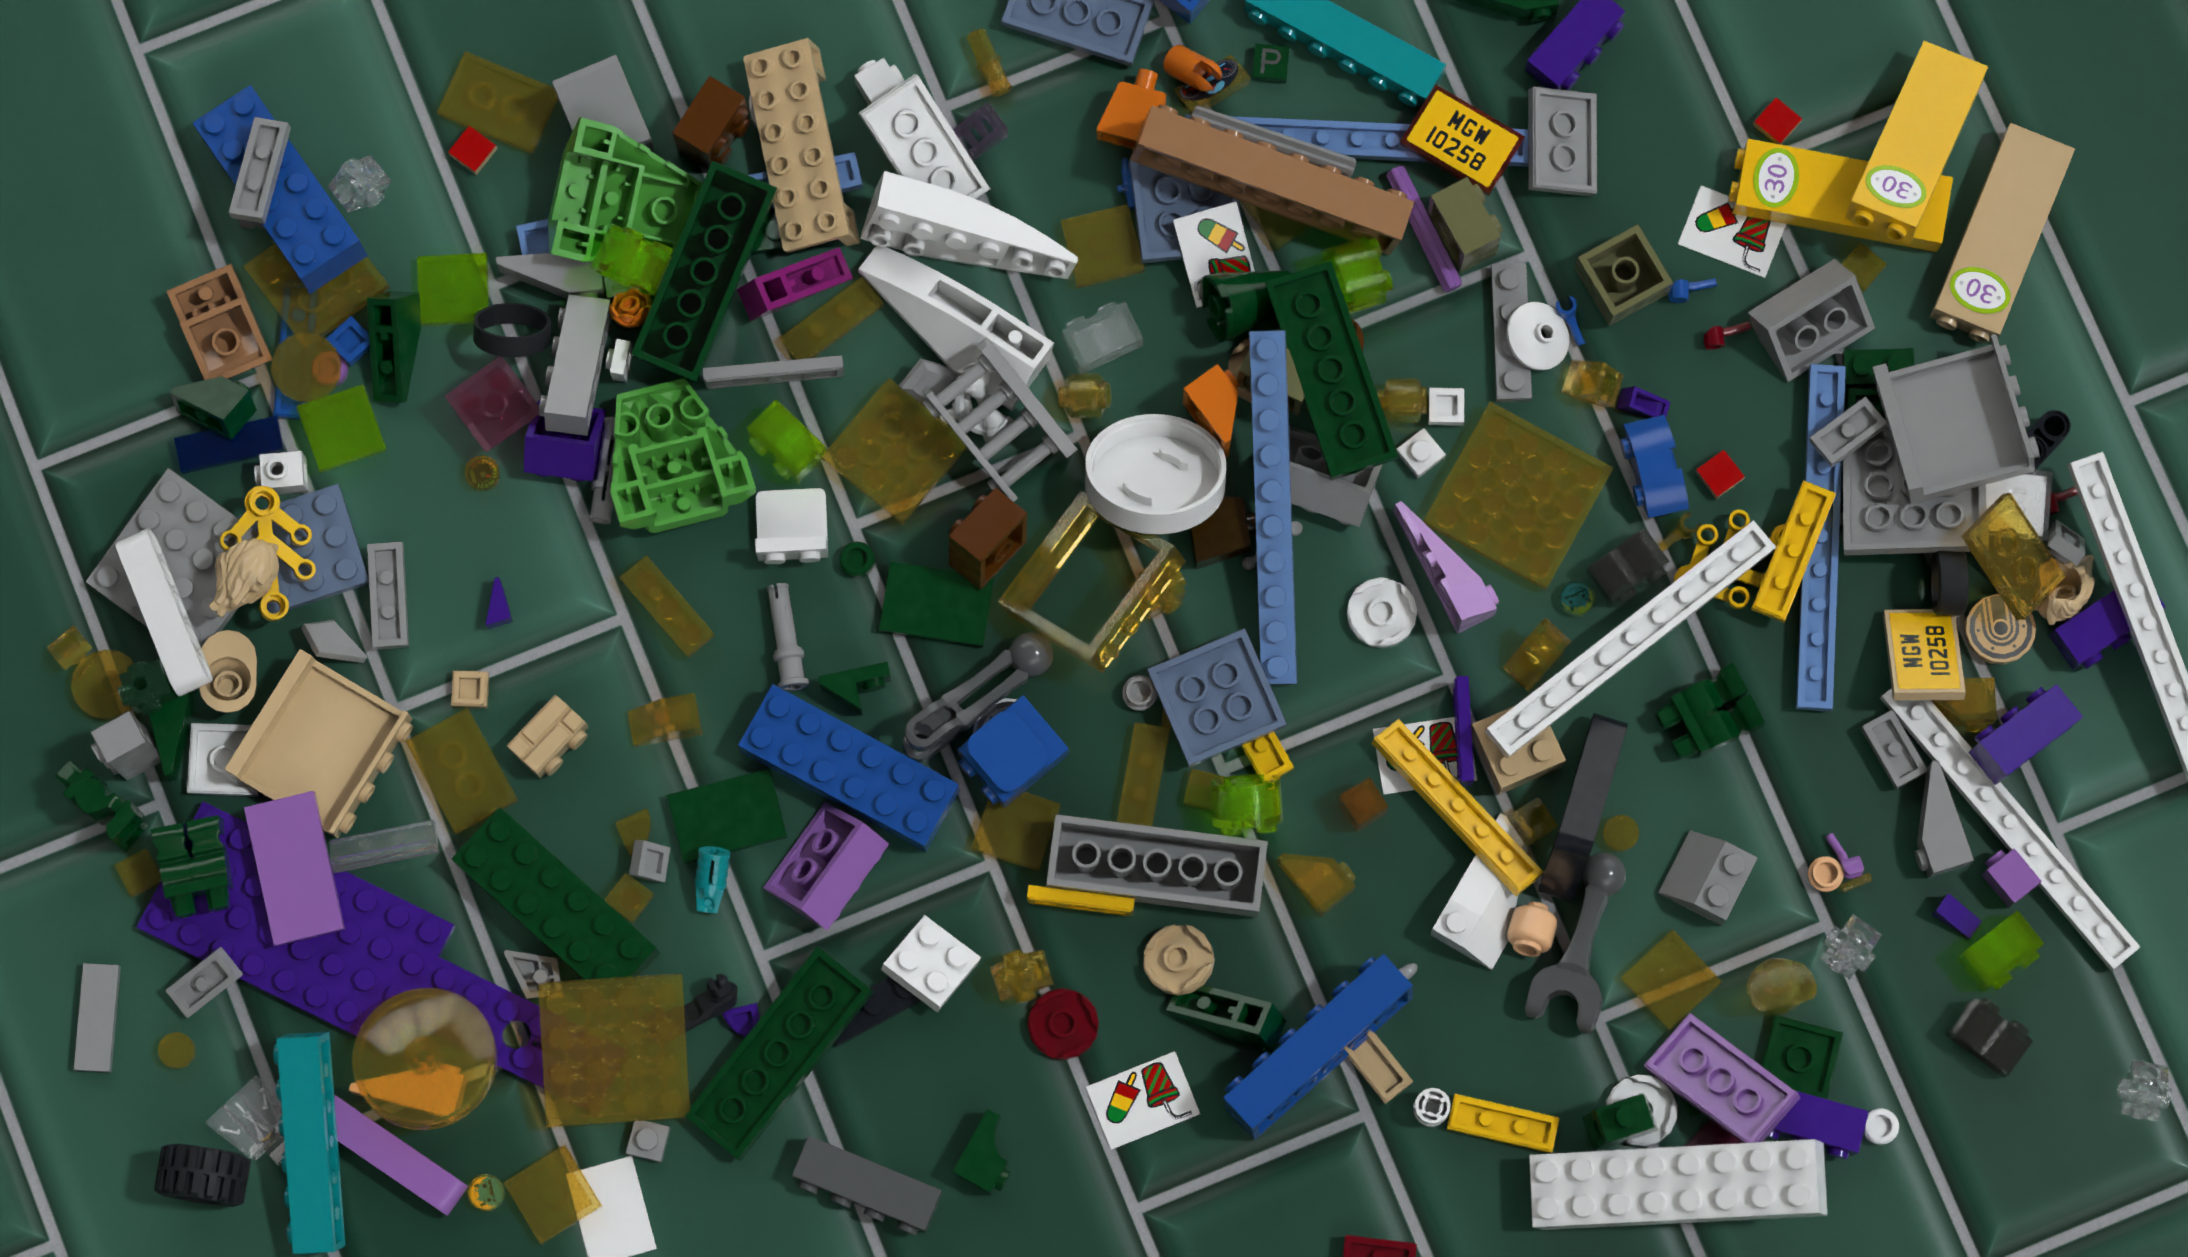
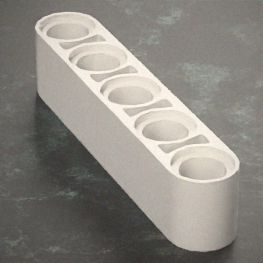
[116,528,213,696]

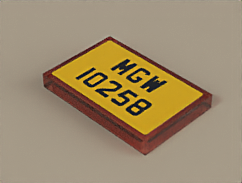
[1400,85,1525,197]

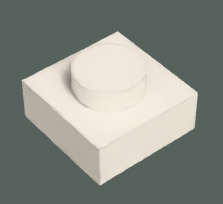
[606,339,633,383]
[1428,388,1464,426]
[1396,428,1446,478]

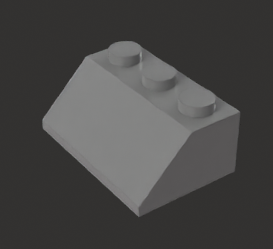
[1747,259,1875,382]
[1289,426,1383,527]

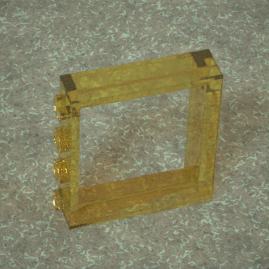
[998,491,1186,673]

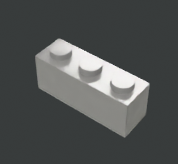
[91,711,161,781]

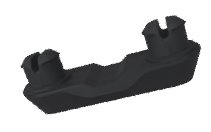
[642,974,738,1043]

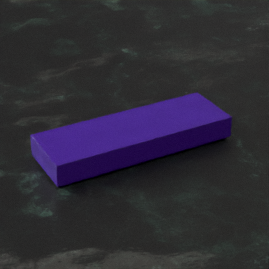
[1452,676,1474,787]

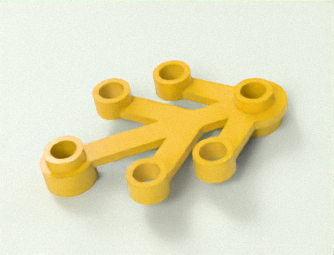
[219,486,316,622]
[1673,509,1785,609]

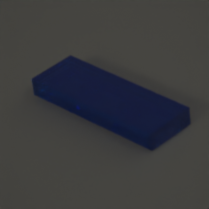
[174,416,285,474]

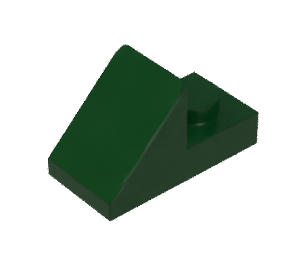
[818,662,892,715]

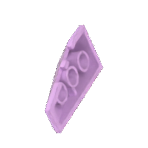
[1393,501,1499,634]

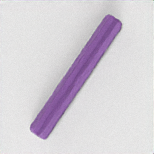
[1387,166,1462,292]

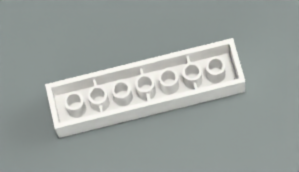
[1530,1139,1827,1230]

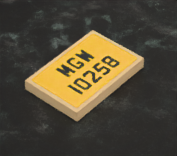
[1883,609,1966,700]

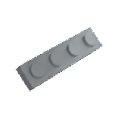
[1491,263,1532,402]

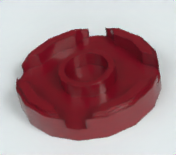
[1028,988,1099,1060]

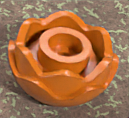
[609,288,652,328]

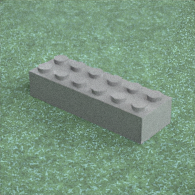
[1046,814,1268,917]

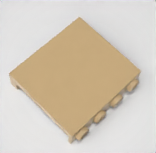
[224,649,413,839]

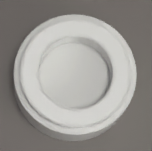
[1863,1108,1899,1145]

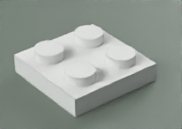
[881,915,981,1012]

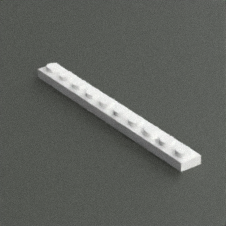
[2067,451,2188,781]
[1485,520,1776,759]
[1880,688,2140,971]

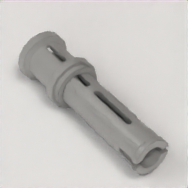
[766,583,809,692]

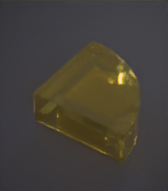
[615,808,651,856]

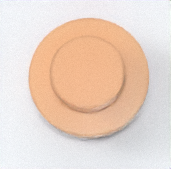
[1807,856,1844,892]

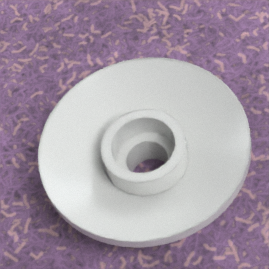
[1506,302,1569,371]

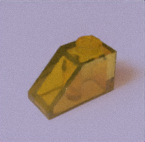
[1931,677,1997,732]
[628,693,704,747]
[1277,853,1356,917]

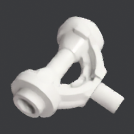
[940,362,1013,443]

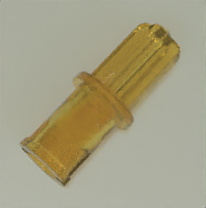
[967,28,1012,97]

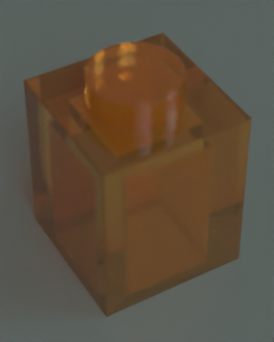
[1338,777,1389,832]

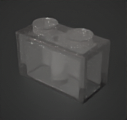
[1062,301,1143,375]

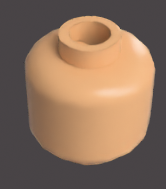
[1507,901,1557,957]

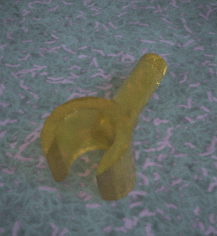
[1654,513,1700,554]

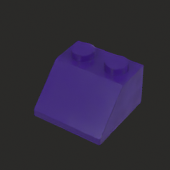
[524,400,607,481]

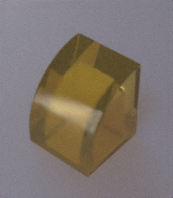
[1562,360,1624,408]

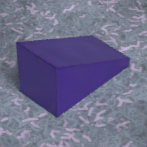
[1616,386,1671,418]
[485,577,513,630]
[1932,893,1982,939]

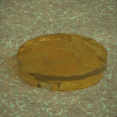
[271,333,342,402]
[71,649,143,720]

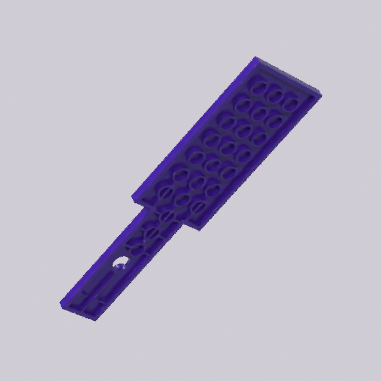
[137,801,629,1115]

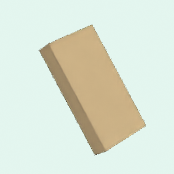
[1344,1030,1413,1104]

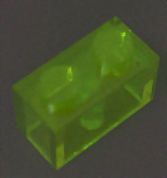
[747,399,828,483]
[1957,910,2045,991]

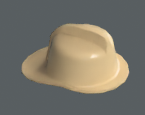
[199,630,257,713]

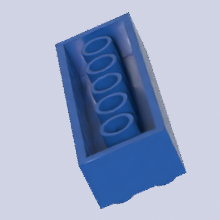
[193,85,368,294]
[738,684,960,852]
[1223,954,1413,1141]

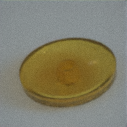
[352,988,497,1130]

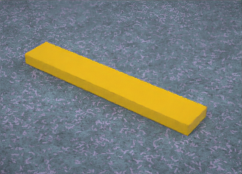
[1371,719,1544,896]

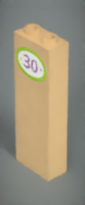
[1930,123,2075,343]

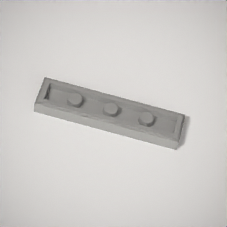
[703,355,845,389]

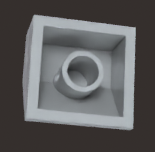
[1658,830,1758,926]

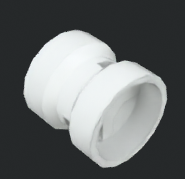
[1413,1088,1451,1127]

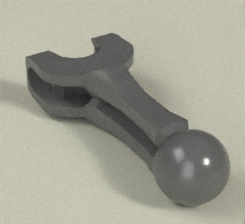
[903,632,1053,763]
[1525,852,1626,1035]

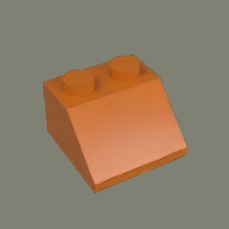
[1182,364,1239,457]

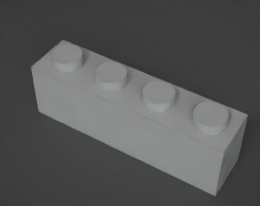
[539,294,611,436]

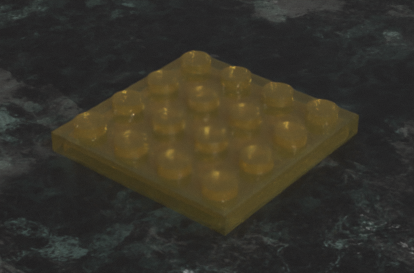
[1423,401,1613,590]
[538,973,690,1127]

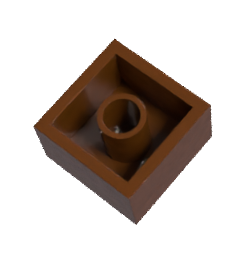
[672,76,751,170]
[948,488,1027,590]

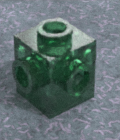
[117,660,177,715]

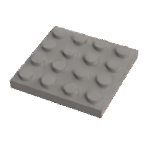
[1843,425,1987,556]
[86,468,258,648]

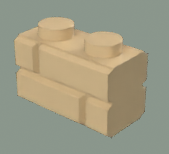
[507,694,589,778]

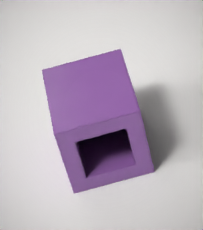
[1982,848,2042,908]

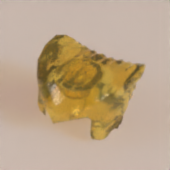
[1747,958,1817,1015]

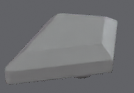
[899,358,959,405]
[301,620,367,663]
[504,950,563,1000]

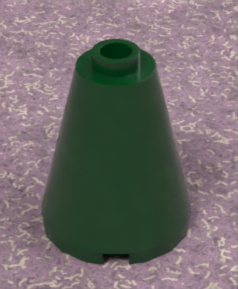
[1200,270,1290,342]

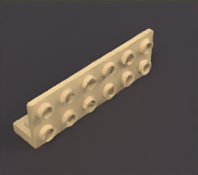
[743,38,860,253]

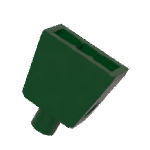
[1582,1093,1658,1151]

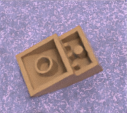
[166,264,273,380]

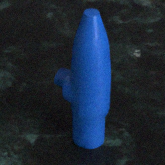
[1117,158,1134,210]

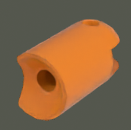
[1163,45,1222,92]

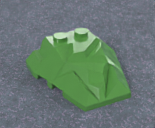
[610,378,756,533]

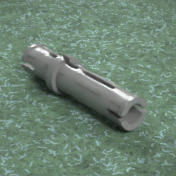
[589,417,615,524]

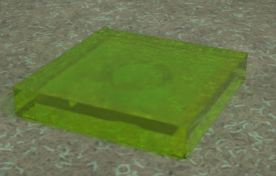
[417,253,490,326]
[296,384,386,473]

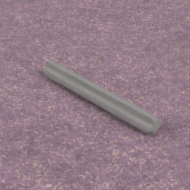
[1191,106,1356,177]

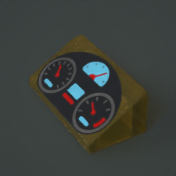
[1173,54,1250,115]

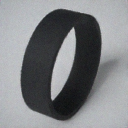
[473,303,551,357]

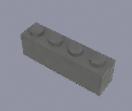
[792,1136,943,1236]

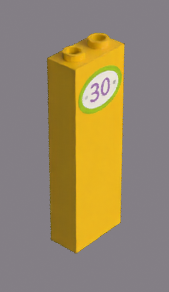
[1845,41,1988,245]
[1728,139,1953,252]

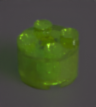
[590,224,673,296]
[1322,237,1393,314]
[1210,774,1283,836]

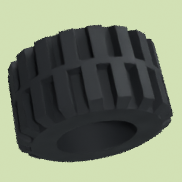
[154,1144,251,1207]

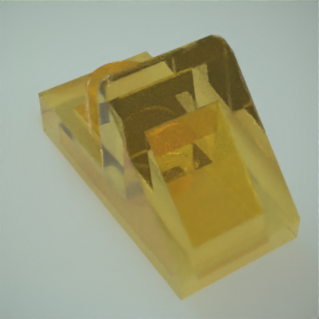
[1503,618,1572,691]

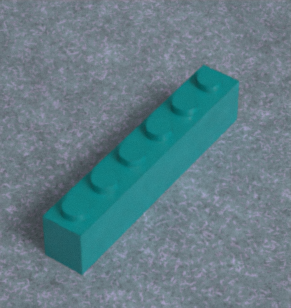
[1244,0,1446,109]
[273,1032,346,1254]

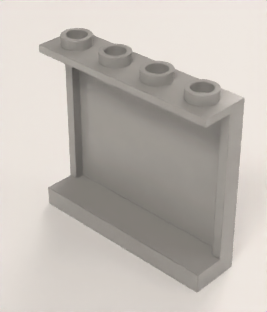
[1873,334,2040,504]

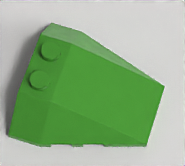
[548,117,703,262]

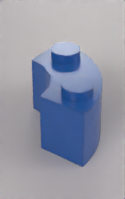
[1620,415,1689,518]

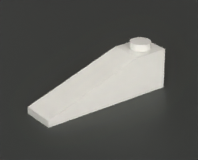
[1430,813,1531,970]

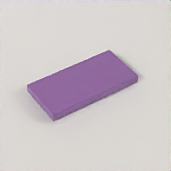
[244,791,345,946]
[1643,1013,1800,1143]

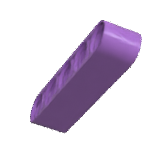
[334,1095,468,1216]

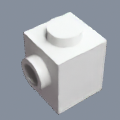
[854,58,904,105]
[254,451,309,495]

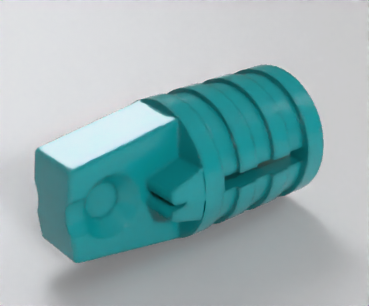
[695,846,730,913]

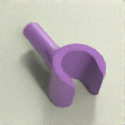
[1825,833,1864,879]

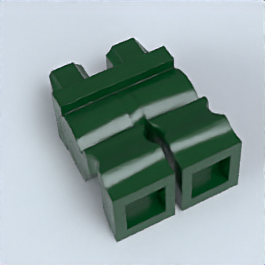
[1656,662,1765,760]
[55,761,150,852]
[150,815,234,919]

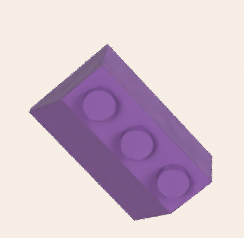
[763,802,889,930]

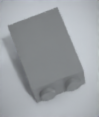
[552,55,654,149]

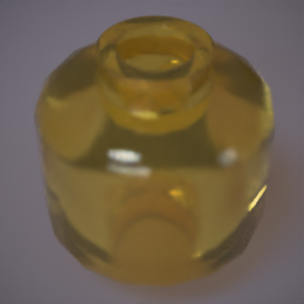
[1058,373,1112,419]
[1377,378,1428,423]

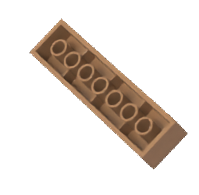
[1130,105,1415,255]

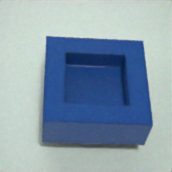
[326,316,370,366]

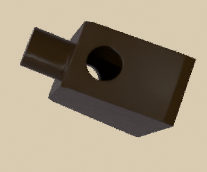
[1190,497,1256,569]

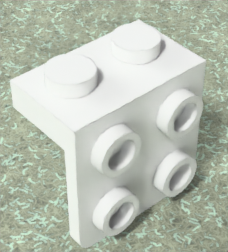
[755,488,829,564]

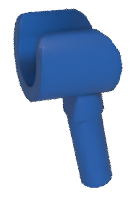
[1669,278,1717,303]
[1556,296,1585,347]

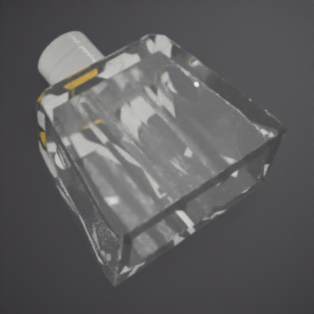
[205,1076,285,1165]

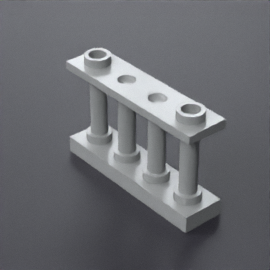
[921,337,1078,502]

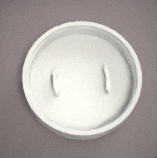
[1085,414,1226,534]

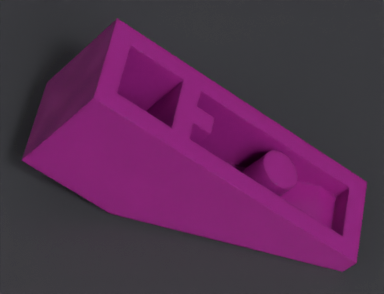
[737,247,853,321]

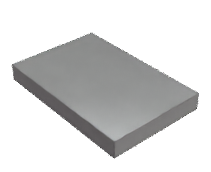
[1528,87,1597,197]

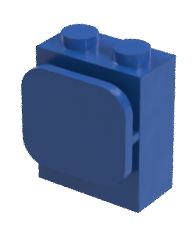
[958,695,1069,808]

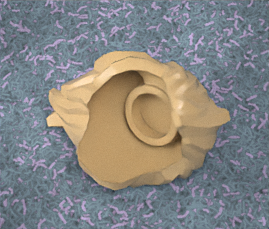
[208,538,279,618]
[2032,555,2095,625]

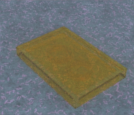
[437,51,558,154]
[1961,493,2066,620]
[405,707,519,835]

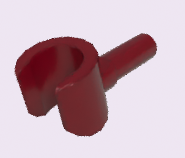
[1704,321,1751,350]
[2044,486,2078,516]

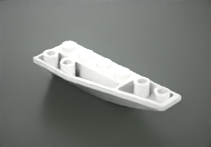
[860,171,1078,279]
[858,246,1054,411]

